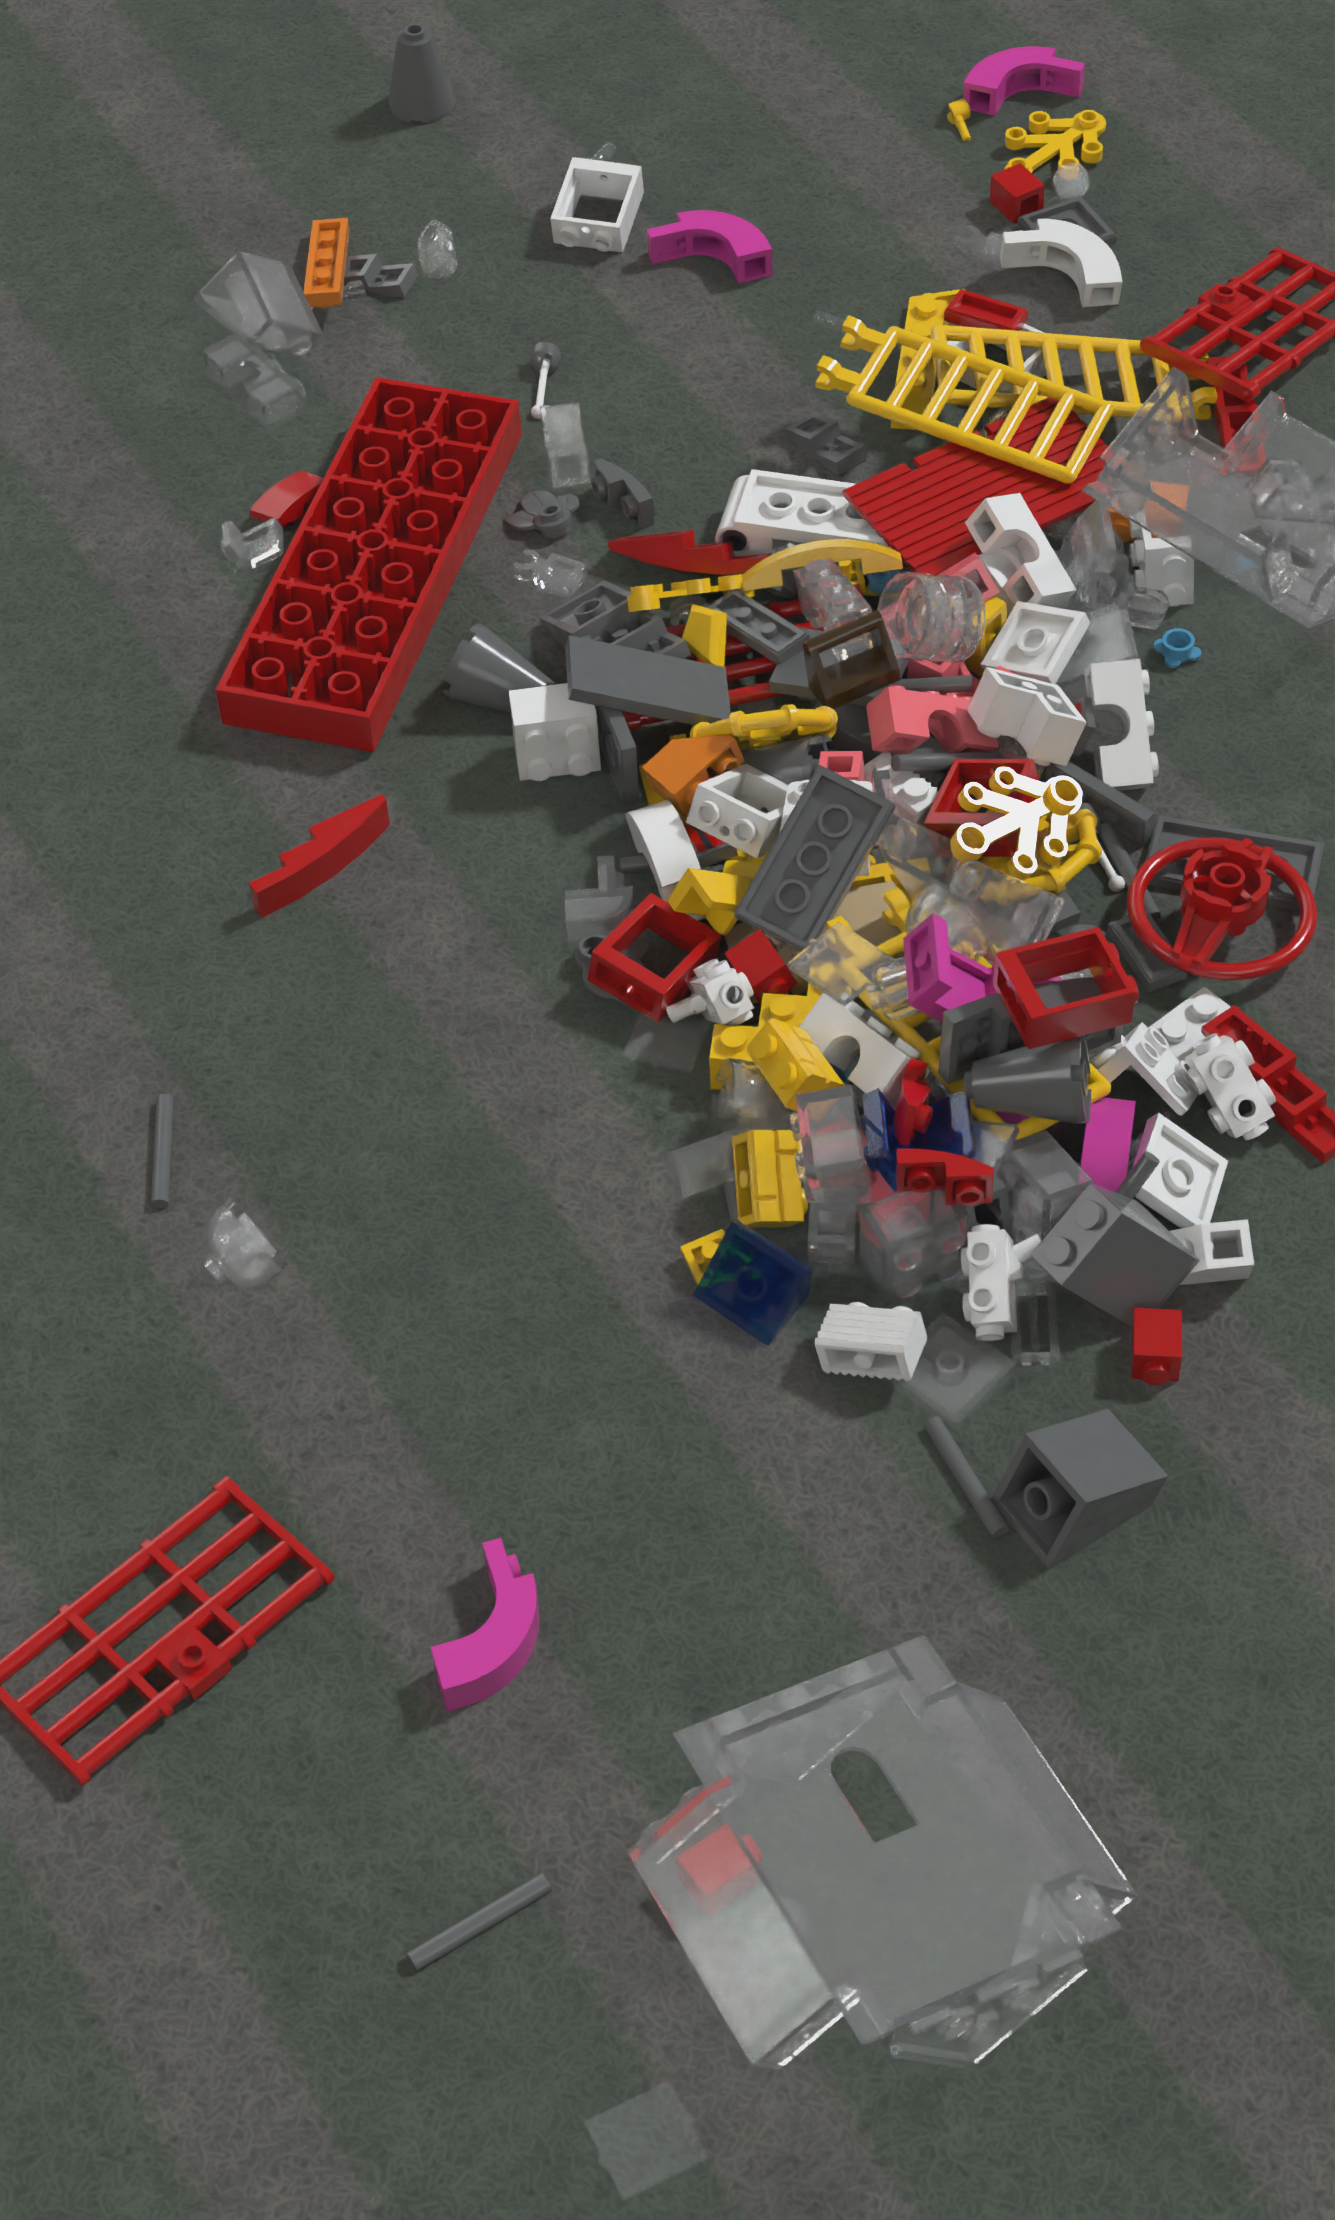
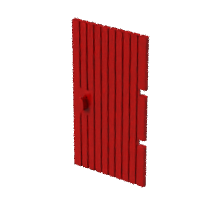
[842,397,1140,584]

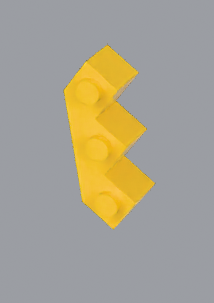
[709,963,855,1092]

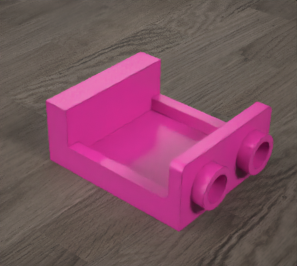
[903,913,997,1022]

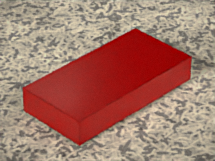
[944,289,1028,331]

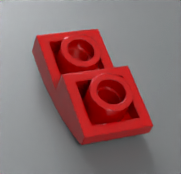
[250,471,324,528]
[893,1058,933,1147]
[896,1149,994,1206]

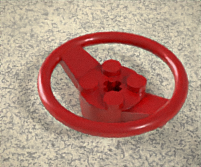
[1127,838,1317,981]

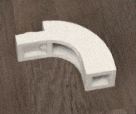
[1000,219,1123,307]
[625,800,706,921]

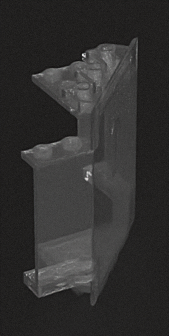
[1082,367,1335,629]
[627,1634,1137,2070]

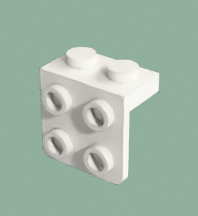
[1129,499,1194,607]
[1091,1022,1198,1116]

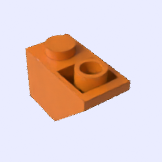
[642,735,745,817]

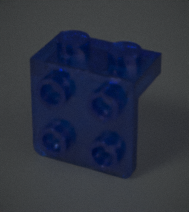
[860,1088,976,1192]

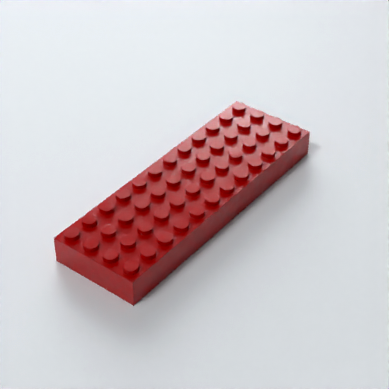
[216,377,522,752]

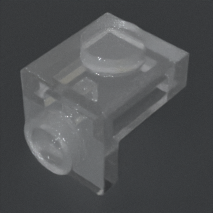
[221,518,284,570]

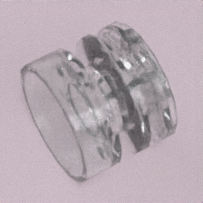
[877,572,985,663]

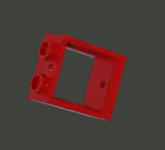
[924,759,1039,857]
[587,893,722,1023]
[993,927,1139,1050]

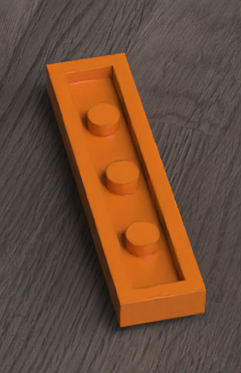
[303,218,350,309]

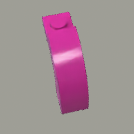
[963,46,1085,116]
[647,210,773,283]
[1077,1097,1136,1198]
[430,1538,540,1712]

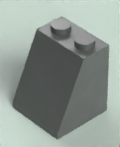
[1031,1183,1200,1327]
[991,1409,1168,1569]

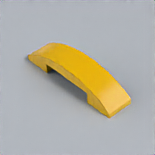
[742,539,903,591]

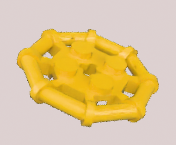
[690,704,838,750]
[952,809,1102,904]

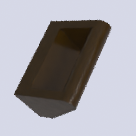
[803,610,901,709]

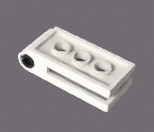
[715,469,892,575]

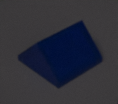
[693,1218,812,1346]

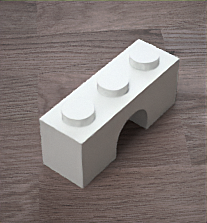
[965,493,1077,608]
[1084,659,1159,791]
[799,992,931,1112]

